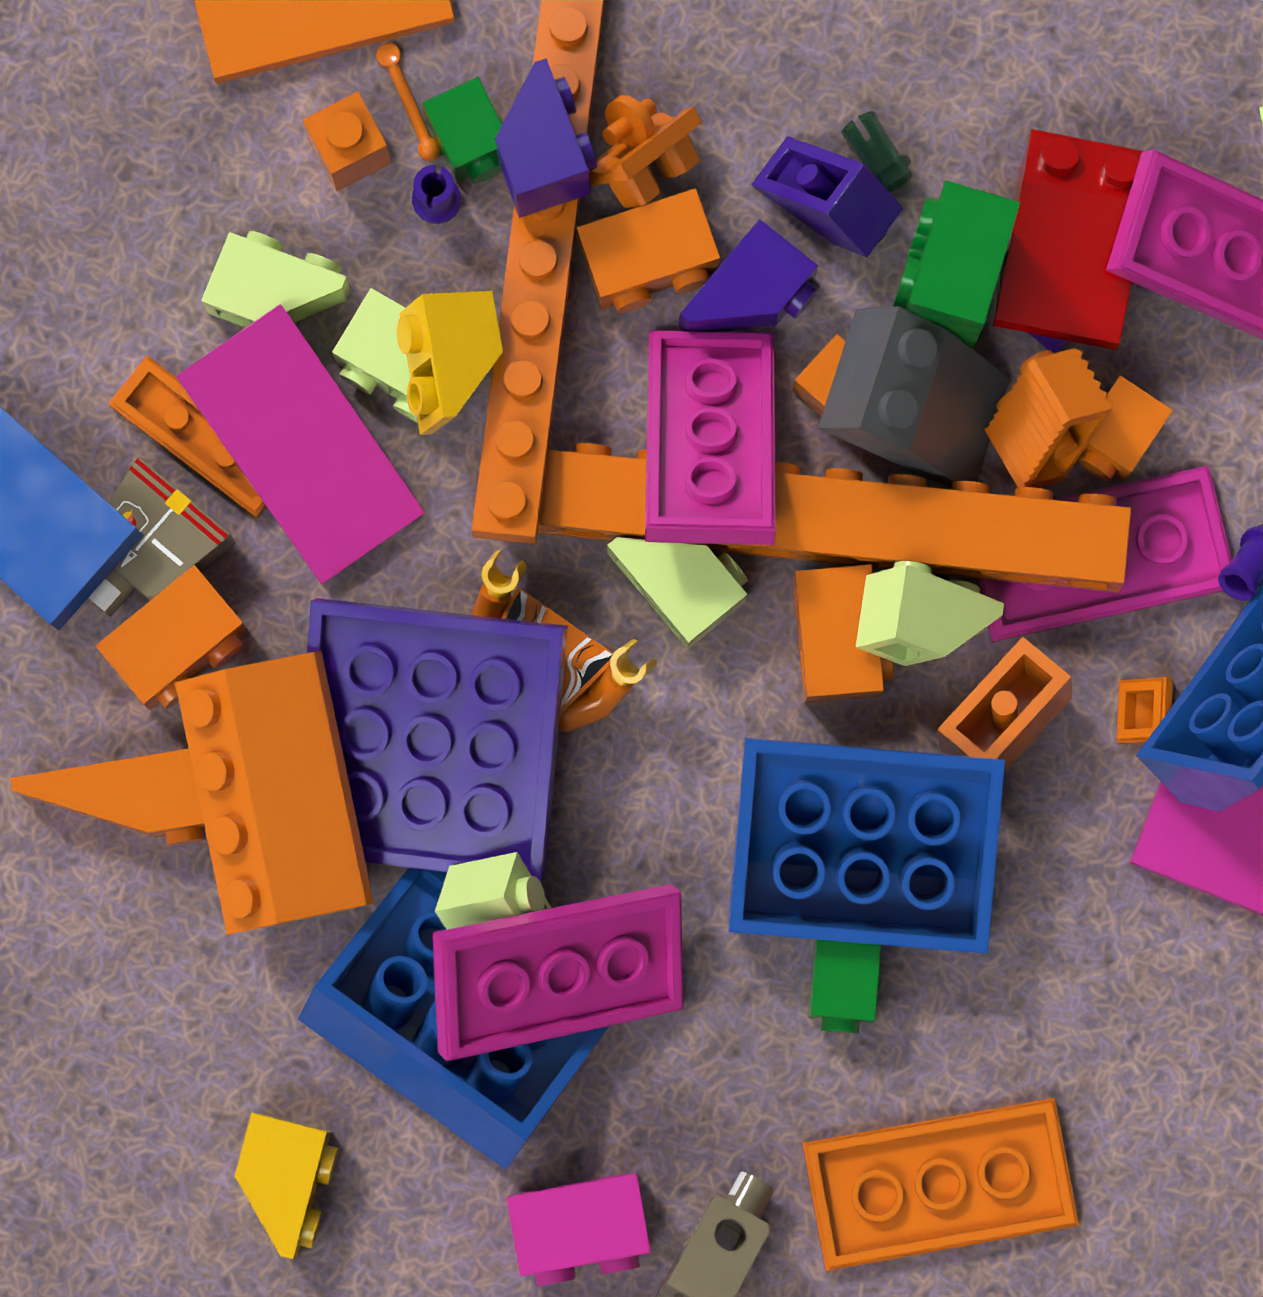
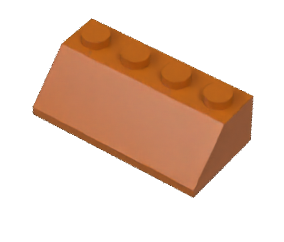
[175,651,374,935]

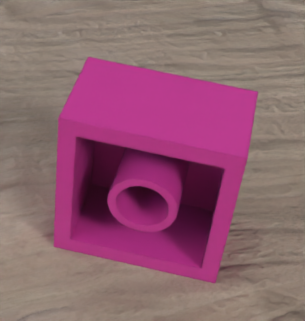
[506,1172,651,1286]

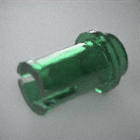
[841,111,912,193]

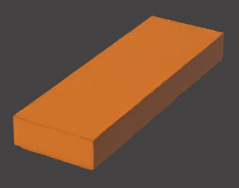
[108,355,267,520]

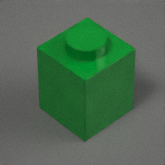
[422,76,502,184]
[808,939,881,1034]

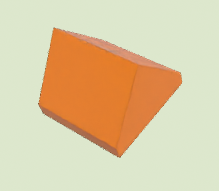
[1116,677,1174,745]

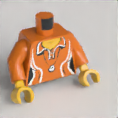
[470,550,657,733]

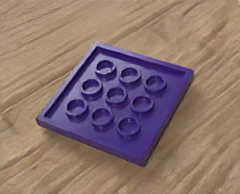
[307,598,568,883]

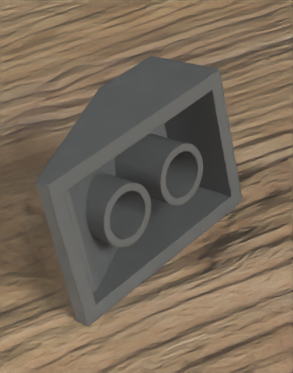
[818,306,1010,488]

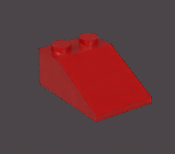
[993,129,1144,350]

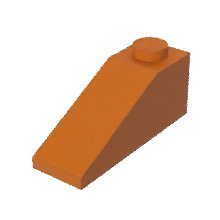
[10,749,205,846]

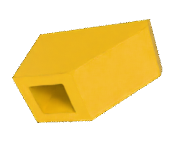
[397,290,503,435]
[235,1112,339,1259]

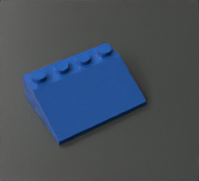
[1136,583,1263,812]
[728,737,1005,954]
[298,867,609,1170]

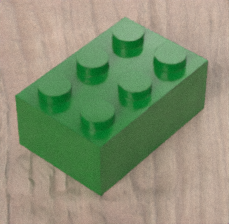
[892,180,1020,349]

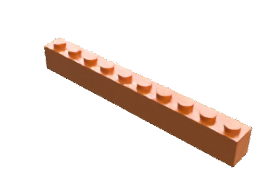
[538,443,1131,593]

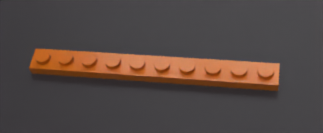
[471,0,605,544]

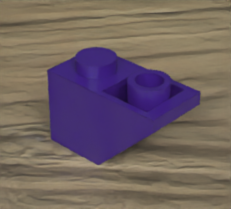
[495,58,597,218]

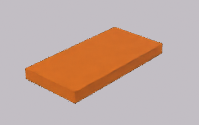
[194,0,455,84]
[802,1098,1079,1271]

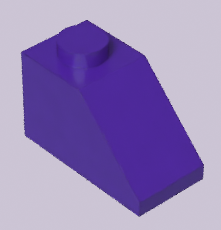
[751,136,904,257]
[679,219,818,332]

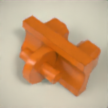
[589,95,702,209]

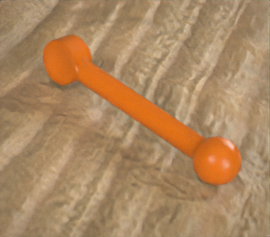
[376,43,441,162]

